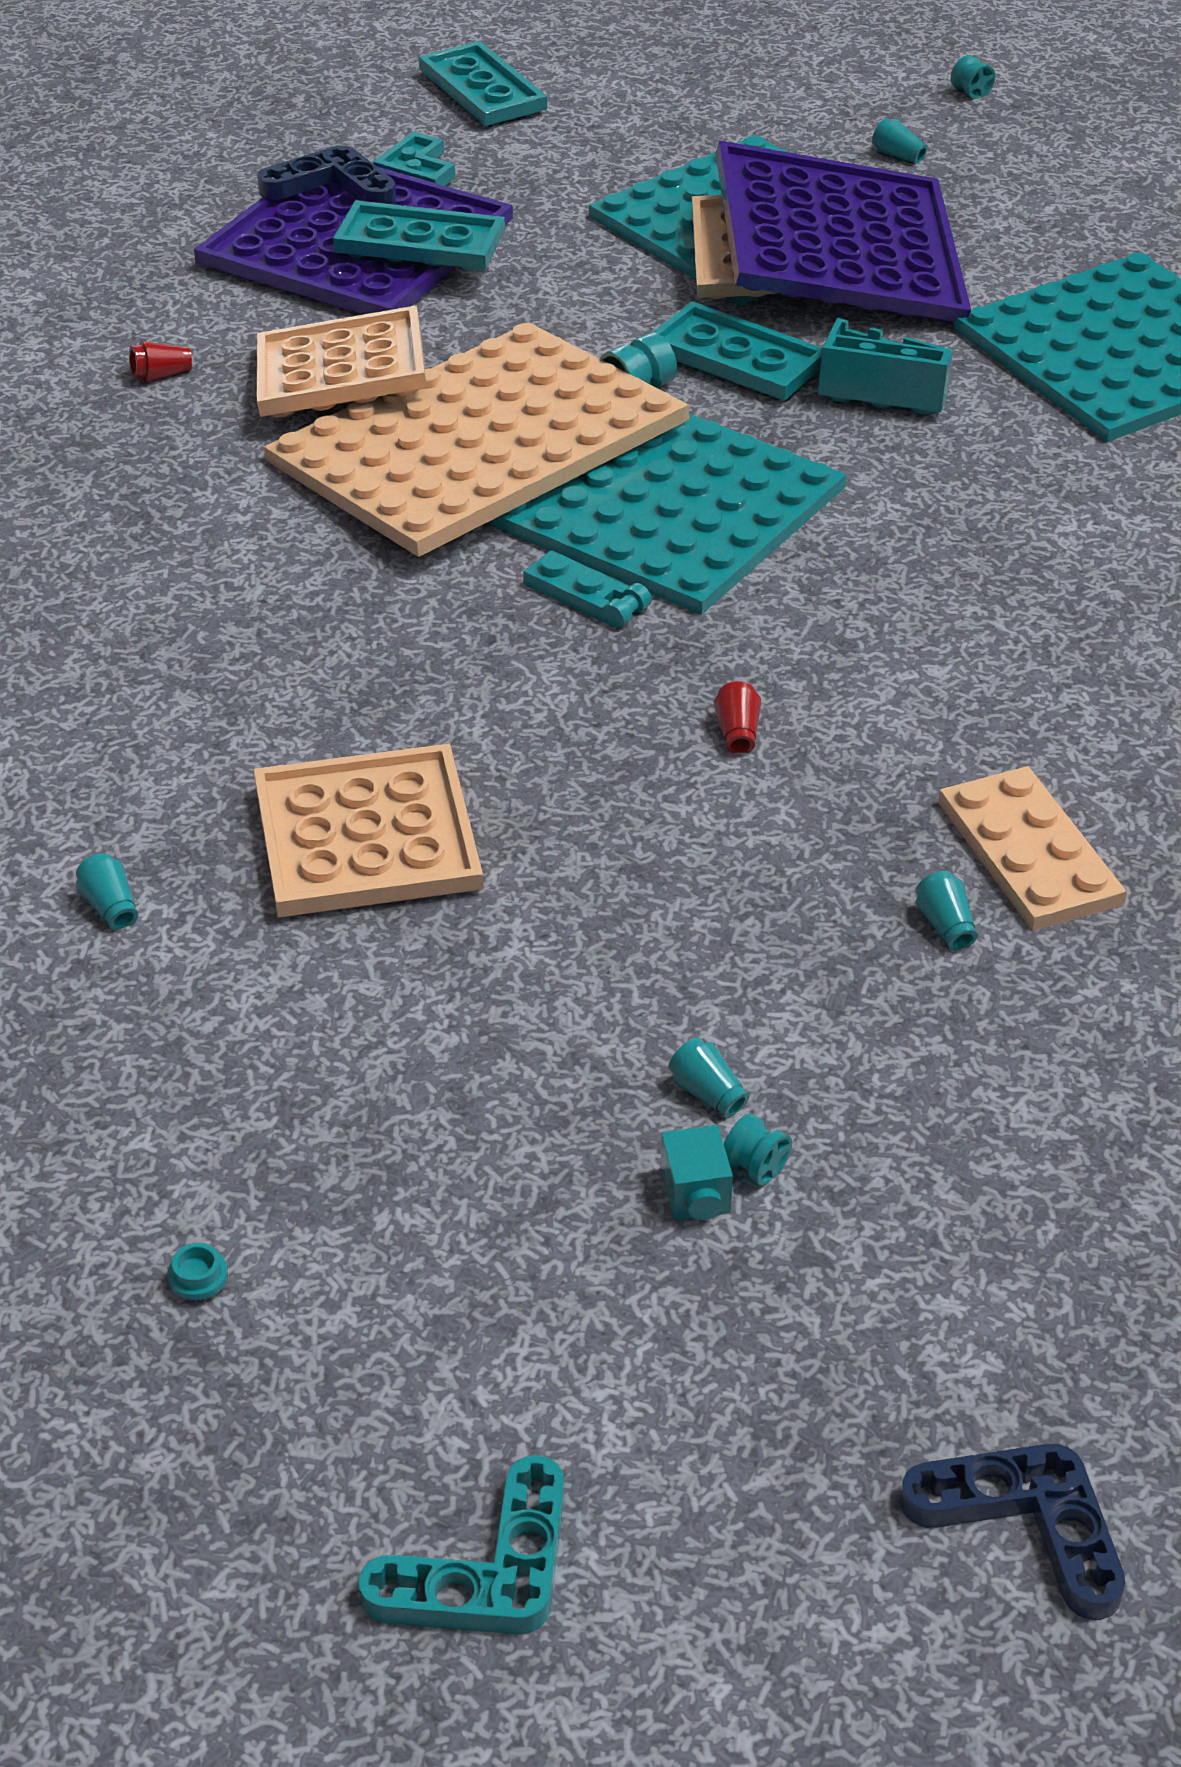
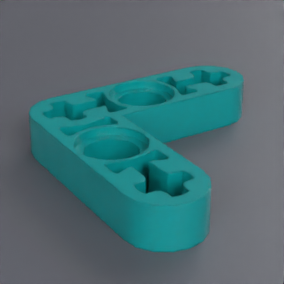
[359,1455,564,1634]

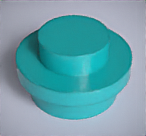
[167,1243,228,1300]

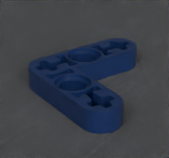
[257,146,396,205]
[900,1444,1126,1620]

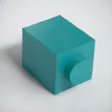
[660,1124,733,1221]

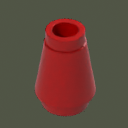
[129,341,192,382]
[713,681,761,753]

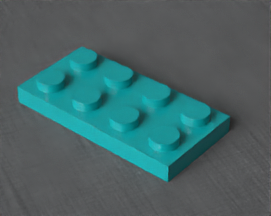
[418,41,547,126]
[333,200,505,271]
[653,301,822,401]

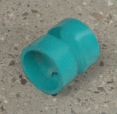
[600,332,677,388]

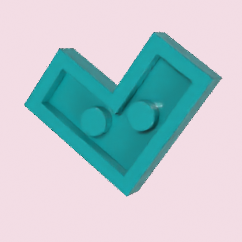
[373,131,456,186]

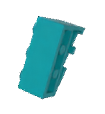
[818,318,953,414]

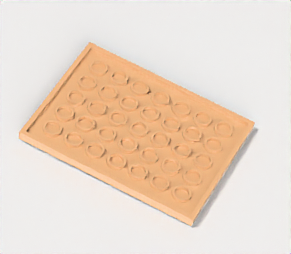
[264,323,690,557]

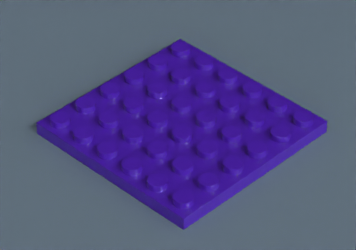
[715,140,971,323]
[194,167,513,314]

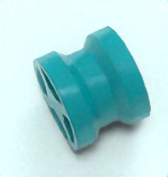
[950,55,996,99]
[724,1113,793,1186]

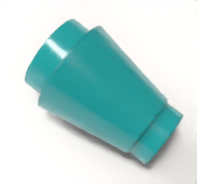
[872,118,928,164]
[75,853,139,930]
[916,871,978,950]
[668,1037,749,1118]

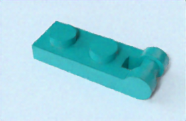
[523,550,652,629]

